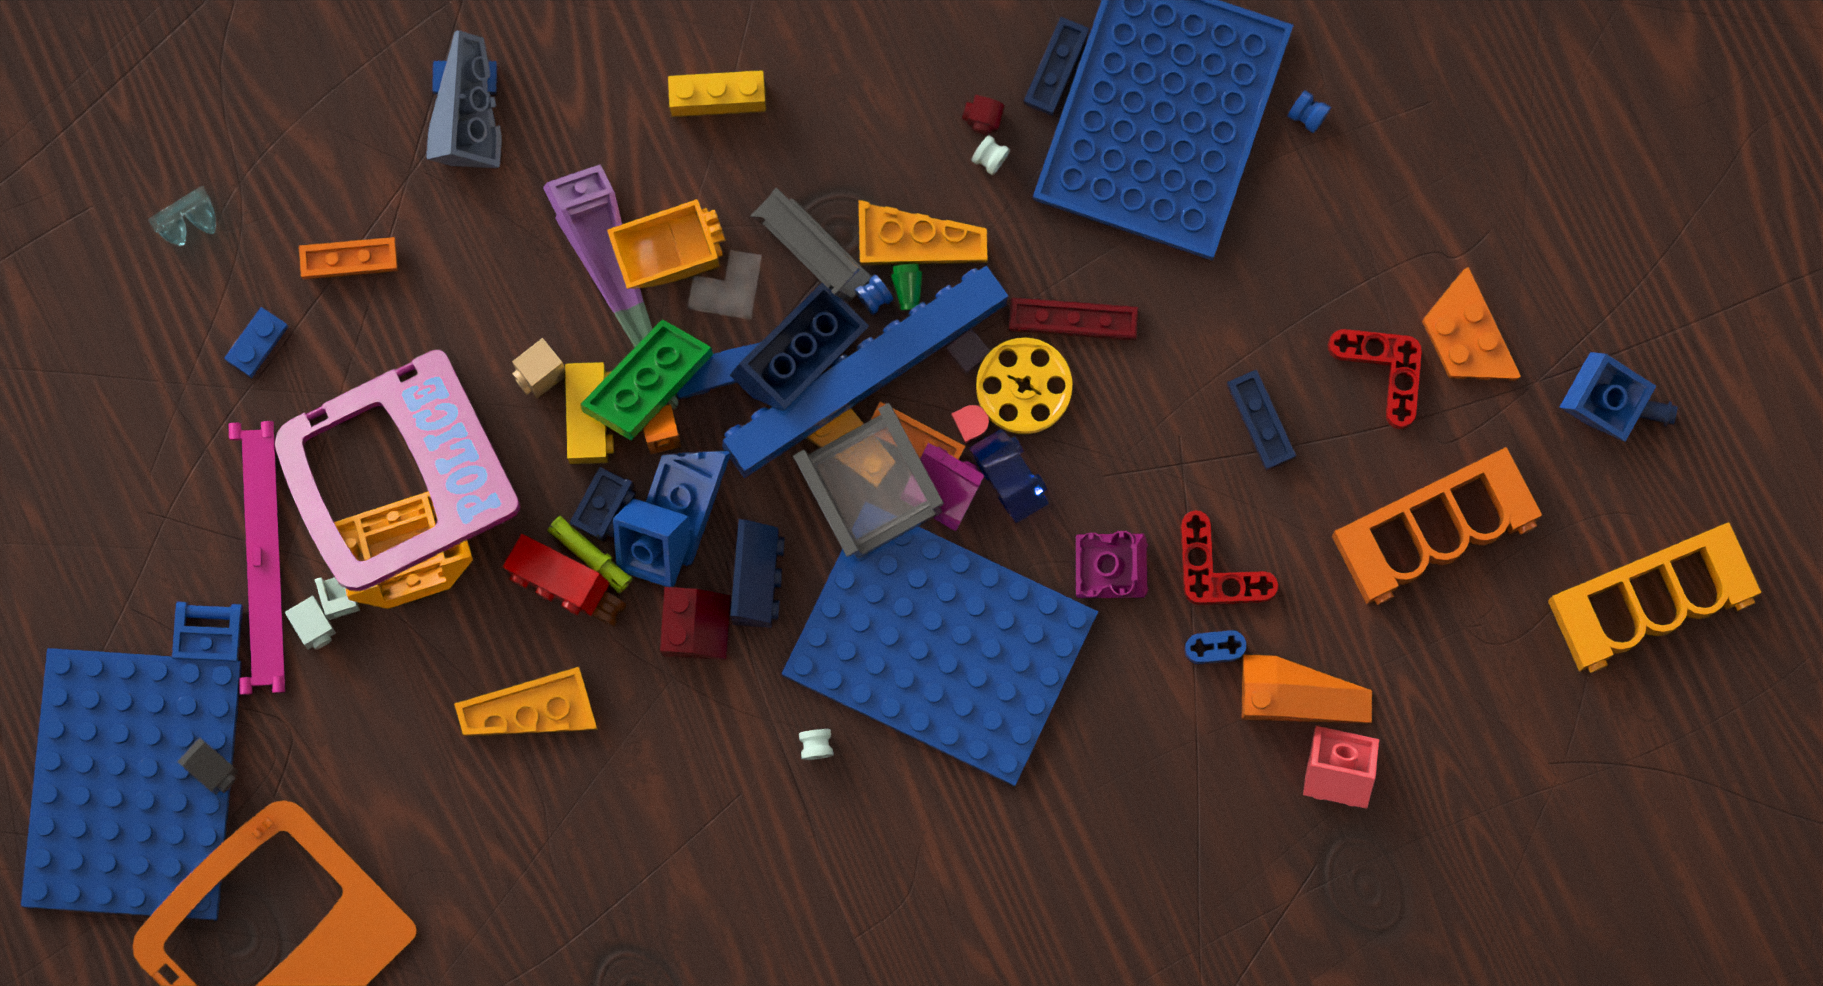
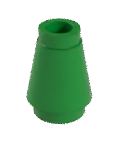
[891,264,922,311]

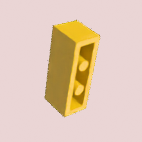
[668,71,766,117]
[565,362,614,464]

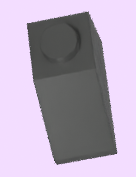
[178,738,238,795]

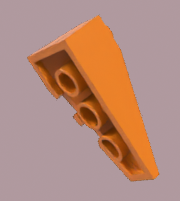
[1242,655,1372,723]

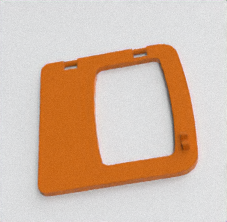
[133,800,417,986]

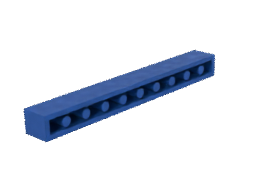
[722,266,1009,479]

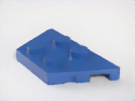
[646,451,731,566]

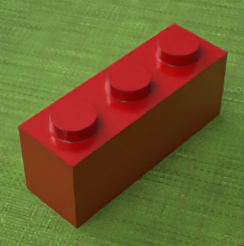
[502,534,610,616]

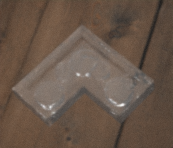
[688,250,762,319]

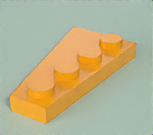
[859,200,987,265]
[454,667,598,736]

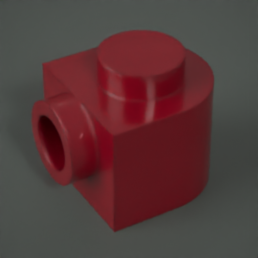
[962,94,1005,135]

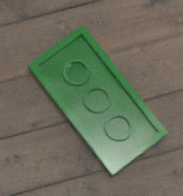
[581,319,713,441]

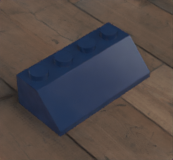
[730,283,869,411]

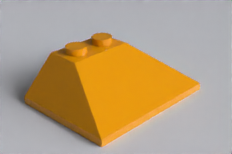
[334,491,473,609]

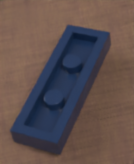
[1023,17,1090,116]
[1226,369,1296,471]

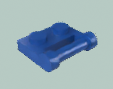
[172,602,243,661]

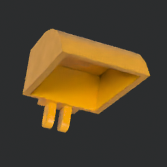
[607,199,725,289]

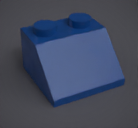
[1559,352,1656,442]
[613,498,690,587]

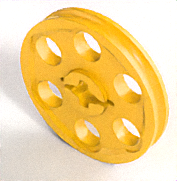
[976,338,1072,434]

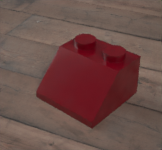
[660,587,731,660]

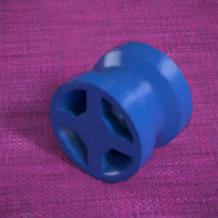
[854,275,894,315]

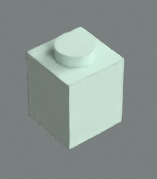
[285,596,336,650]

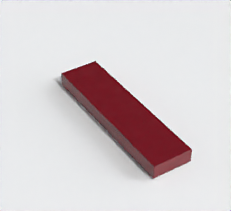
[1009,297,1138,340]

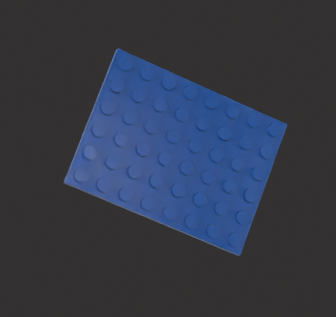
[1032,0,1293,261]
[781,502,1098,787]
[21,648,242,921]

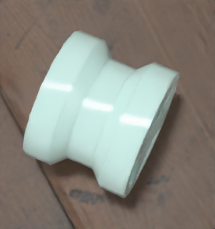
[971,135,1010,175]
[799,729,834,760]

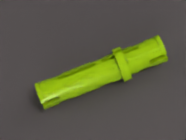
[547,516,633,594]

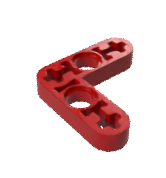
[1328,329,1422,429]
[1181,510,1278,605]

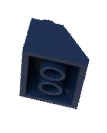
[731,519,785,628]

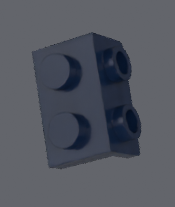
[569,467,636,542]

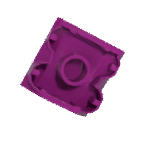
[900,442,984,531]
[1076,531,1149,598]

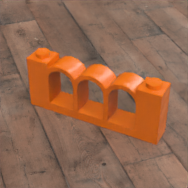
[1332,447,1542,605]

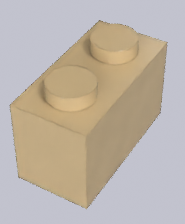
[512,338,565,399]

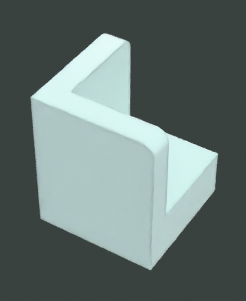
[315,577,360,620]

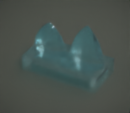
[148,186,216,245]

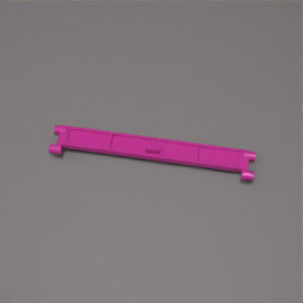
[228,421,285,695]

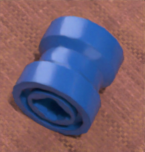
[1288,90,1331,134]

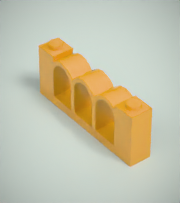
[1548,522,1761,673]

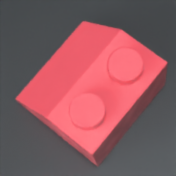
[1303,726,1379,809]

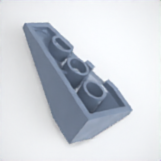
[426,31,502,168]

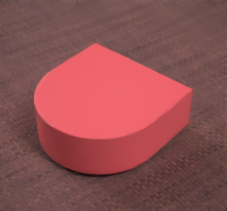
[951,405,989,444]

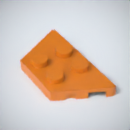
[1422,267,1521,381]

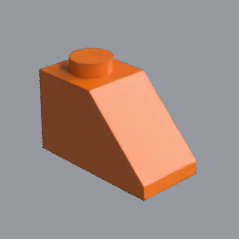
[643,404,681,455]

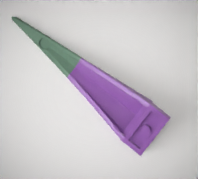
[543,164,678,409]

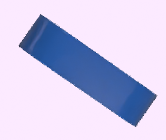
[1185,630,1247,664]

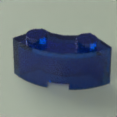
[969,429,1049,523]

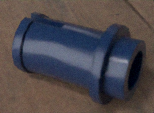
[1639,400,1678,427]

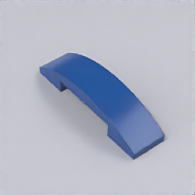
[677,343,759,400]

